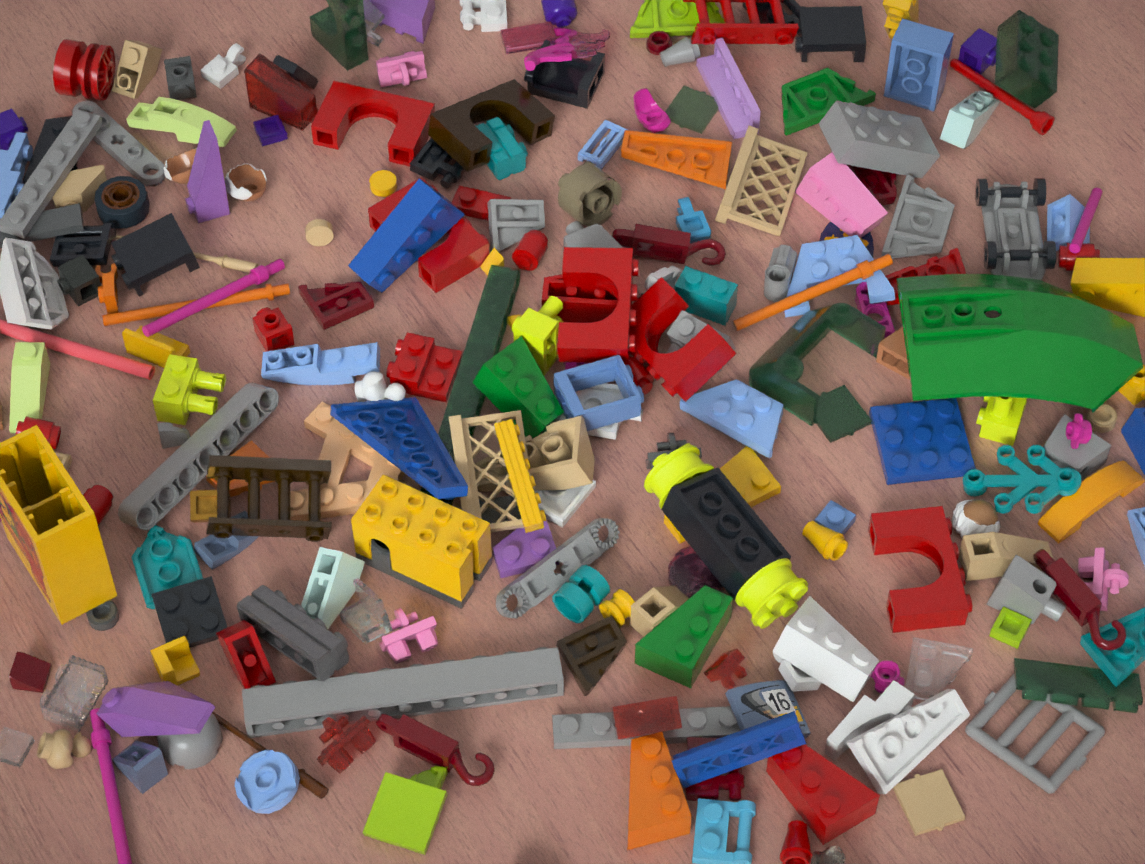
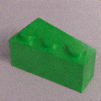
[472,336,564,438]
[635,585,733,689]

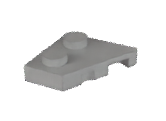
[487,199,545,252]

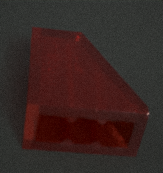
[244,53,318,131]

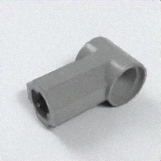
[764,244,797,302]

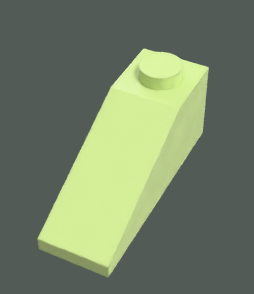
[9,342,50,434]

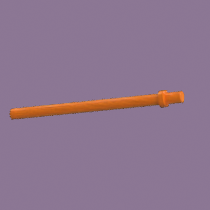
[102,283,290,326]

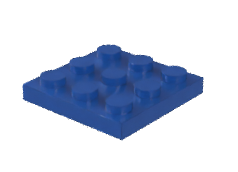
[869,398,976,485]

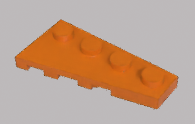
[621,130,732,189]

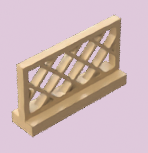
[715,125,807,237]
[449,410,531,532]

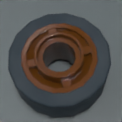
[94,176,150,228]

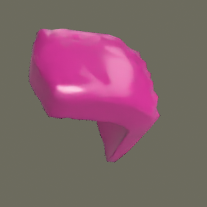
[634,88,671,133]

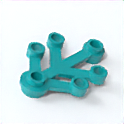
[963,445,1082,514]

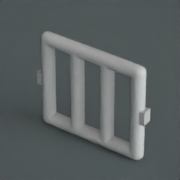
[965,670,1105,794]

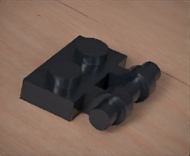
[410,138,464,188]

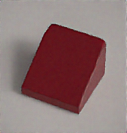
[9,652,52,693]

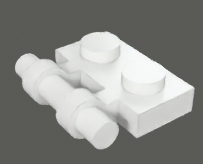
[460,0,507,32]

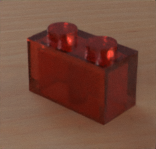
[610,696,682,739]

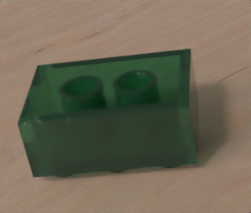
[995,10,1059,108]

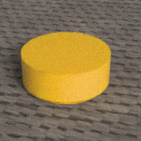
[369,170,397,197]

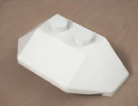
[0,237,69,330]

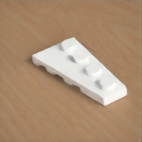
[846,689,970,794]

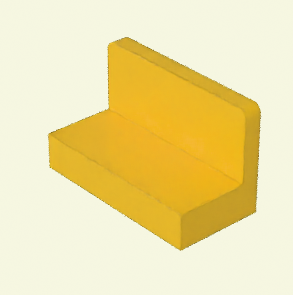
[122,326,190,368]

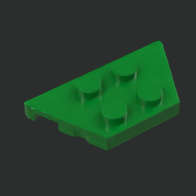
[781,68,876,136]

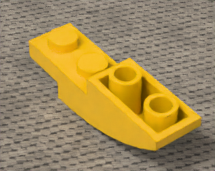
[883,0,919,42]

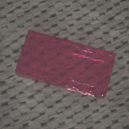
[500,21,557,54]

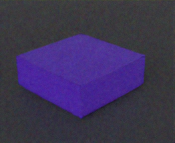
[253,114,288,147]

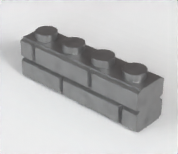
[236,585,349,682]

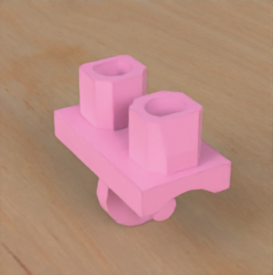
[376,51,427,88]
[1078,548,1129,611]
[379,608,438,664]

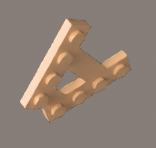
[290,401,405,521]

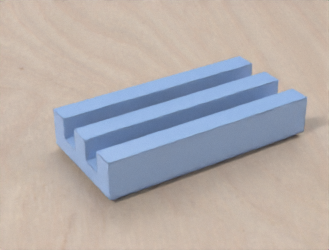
[578,120,628,170]

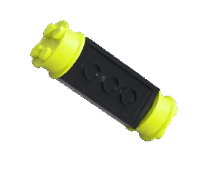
[644,443,808,629]

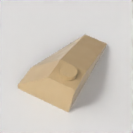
[475,415,595,492]

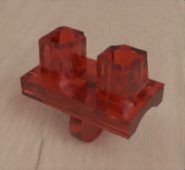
[317,715,376,774]

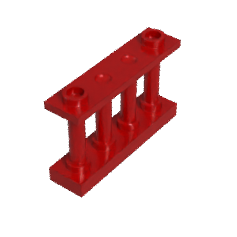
[683,0,799,45]

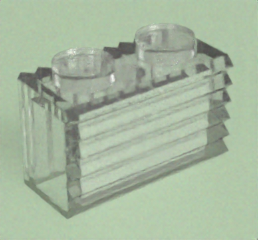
[40,655,109,732]

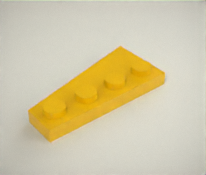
[664,446,781,544]

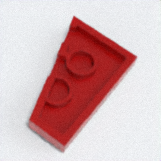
[885,248,966,306]

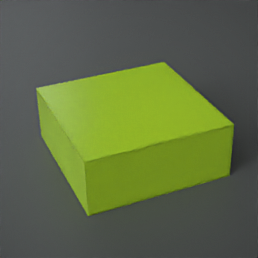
[989,607,1032,649]

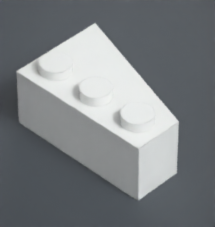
[772,596,879,702]

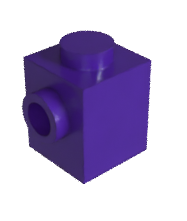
[958,28,1001,74]
[0,108,28,150]

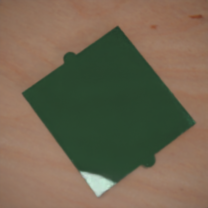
[665,86,719,134]
[803,385,872,443]

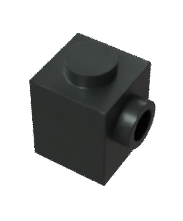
[57,255,101,306]

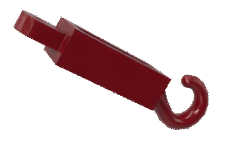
[612,224,726,266]
[1033,549,1126,650]
[376,714,495,786]

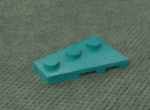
[1080,607,1145,687]

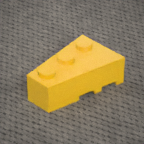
[1071,258,1145,317]

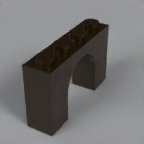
[428,79,555,172]

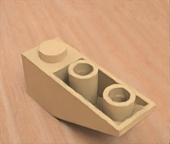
[959,532,1053,581]

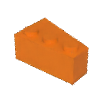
[627,732,692,850]

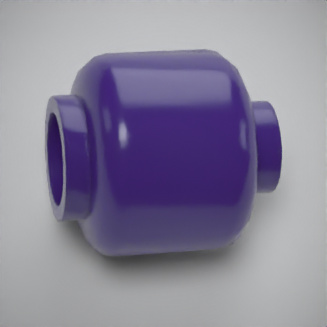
[541,0,578,28]

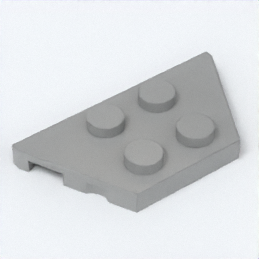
[881,174,955,259]

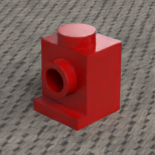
[252,307,295,351]

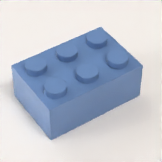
[884,18,954,111]

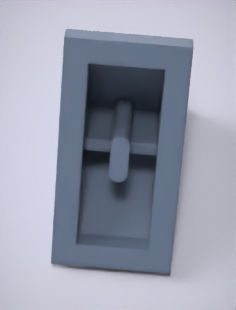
[112,740,168,794]

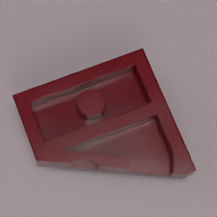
[847,165,897,206]
[298,282,374,330]

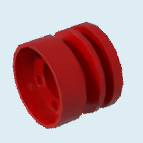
[53,39,116,101]

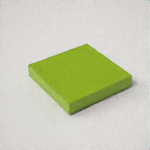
[363,772,447,855]

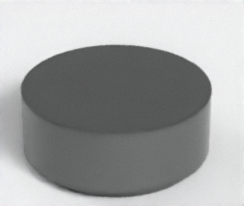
[86,600,119,631]

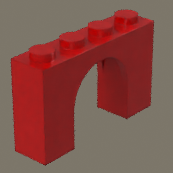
[311,81,435,167]
[368,177,490,293]
[557,247,639,363]
[630,277,737,402]
[868,506,972,633]

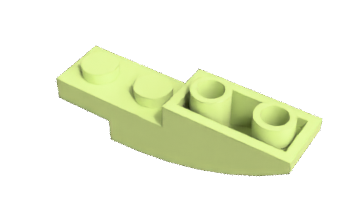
[126,97,237,147]

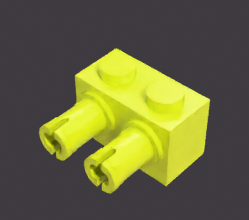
[512,296,563,376]
[153,354,226,426]
[976,396,1028,446]

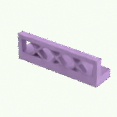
[696,38,761,139]

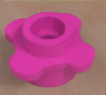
[1066,413,1092,449]
[870,660,905,693]

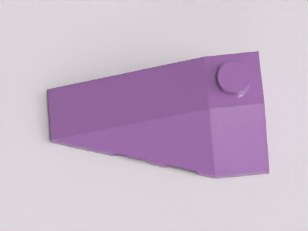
[185,120,230,223]
[96,681,215,737]

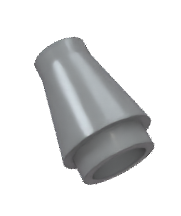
[660,37,701,67]

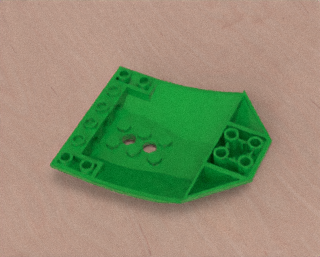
[897,274,1143,413]

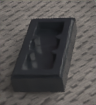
[272,55,318,89]

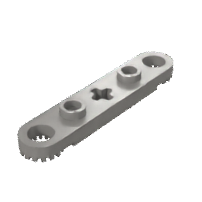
[72,101,165,186]
[496,518,620,618]

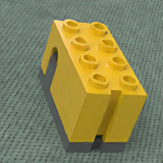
[351,474,492,609]

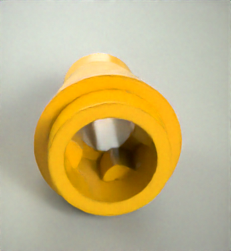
[802,520,848,561]

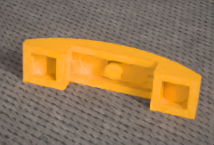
[1037,460,1145,544]

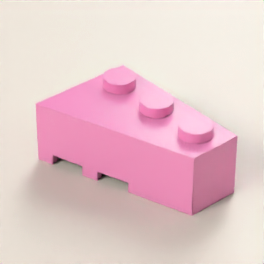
[795,152,888,238]

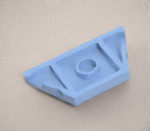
[680,379,783,459]

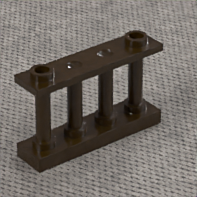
[206,455,332,542]

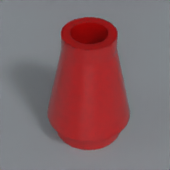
[780,820,813,864]

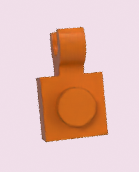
[95,263,119,314]

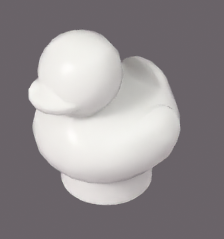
[355,371,406,402]

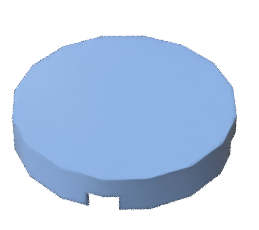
[235,750,300,814]

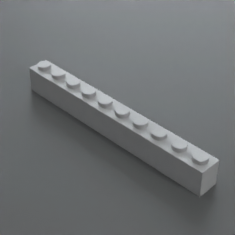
[242,647,564,738]

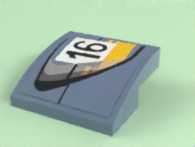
[725,680,811,739]

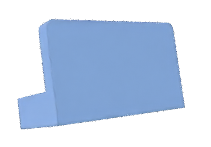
[1047,194,1090,251]

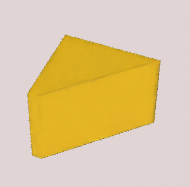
[480,247,505,278]

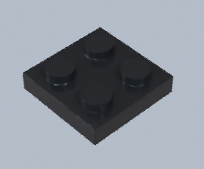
[151,576,227,648]

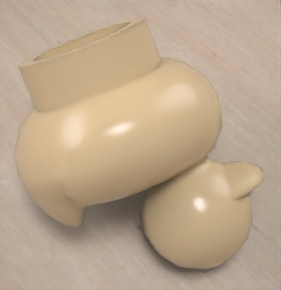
[37,729,92,769]

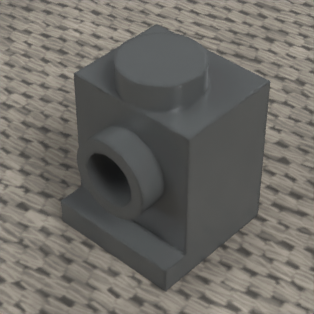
[164,56,197,100]

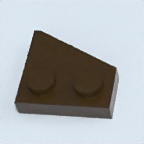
[556,616,627,696]

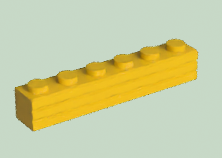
[494,419,546,533]

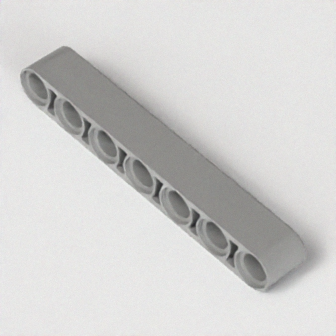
[118,382,279,530]

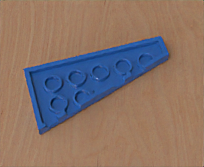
[330,397,468,500]

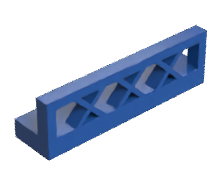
[671,711,806,788]

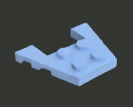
[784,235,896,318]

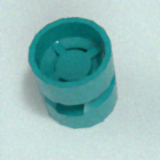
[552,565,610,623]

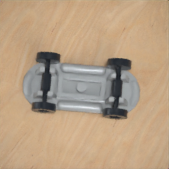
[975,178,1056,281]

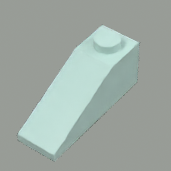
[301,547,365,629]

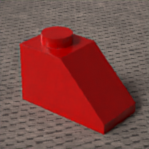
[216,620,276,689]

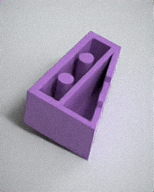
[353,0,435,44]

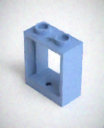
[554,355,644,431]

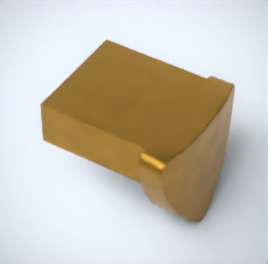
[190,490,231,523]

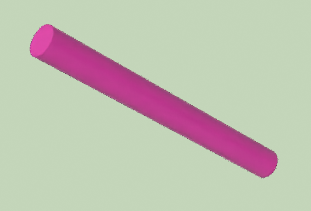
[1069,188,1102,254]

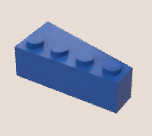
[348,178,465,293]

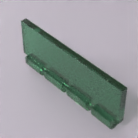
[1013,658,1143,713]

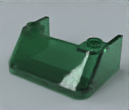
[749,303,886,426]

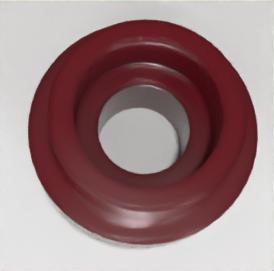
[646,31,672,55]

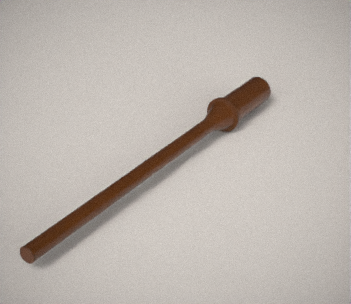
[212,712,329,799]

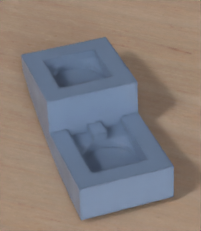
[194,511,259,570]

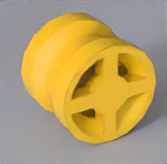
[599,589,635,628]

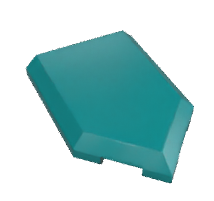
[131,525,203,609]

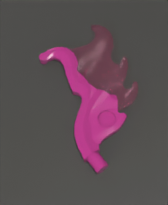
[524,27,610,71]

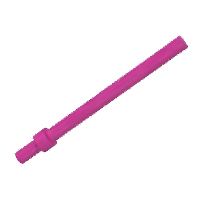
[142,259,285,337]
[90,708,132,864]

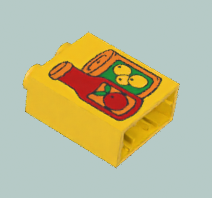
[0,425,117,625]

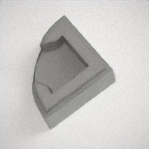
[157,422,191,449]

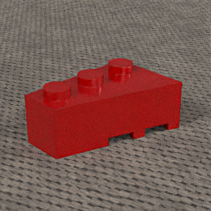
[541,274,618,323]

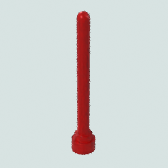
[950,58,1055,135]

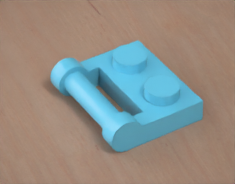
[692,798,756,864]

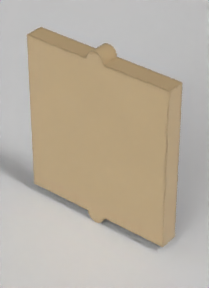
[893,769,965,836]

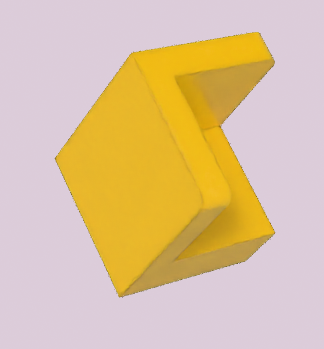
[150,636,200,686]

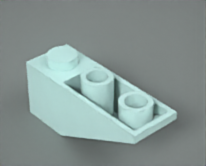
[940,91,1000,149]

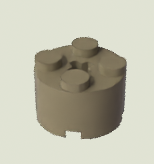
[558,161,622,227]

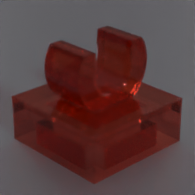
[703,648,747,689]

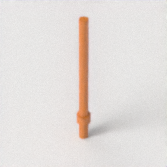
[733,254,893,331]

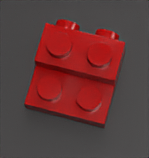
[386,332,463,402]

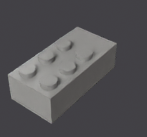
[819,100,940,178]

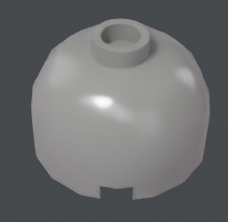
[157,713,223,769]

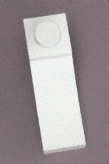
[825,680,915,761]

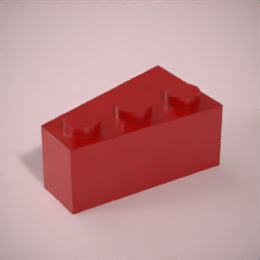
[766,744,880,845]

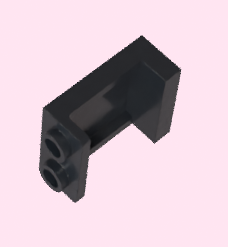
[793,6,866,62]
[524,40,605,109]
[111,213,200,297]

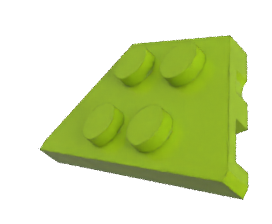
[630,0,724,38]

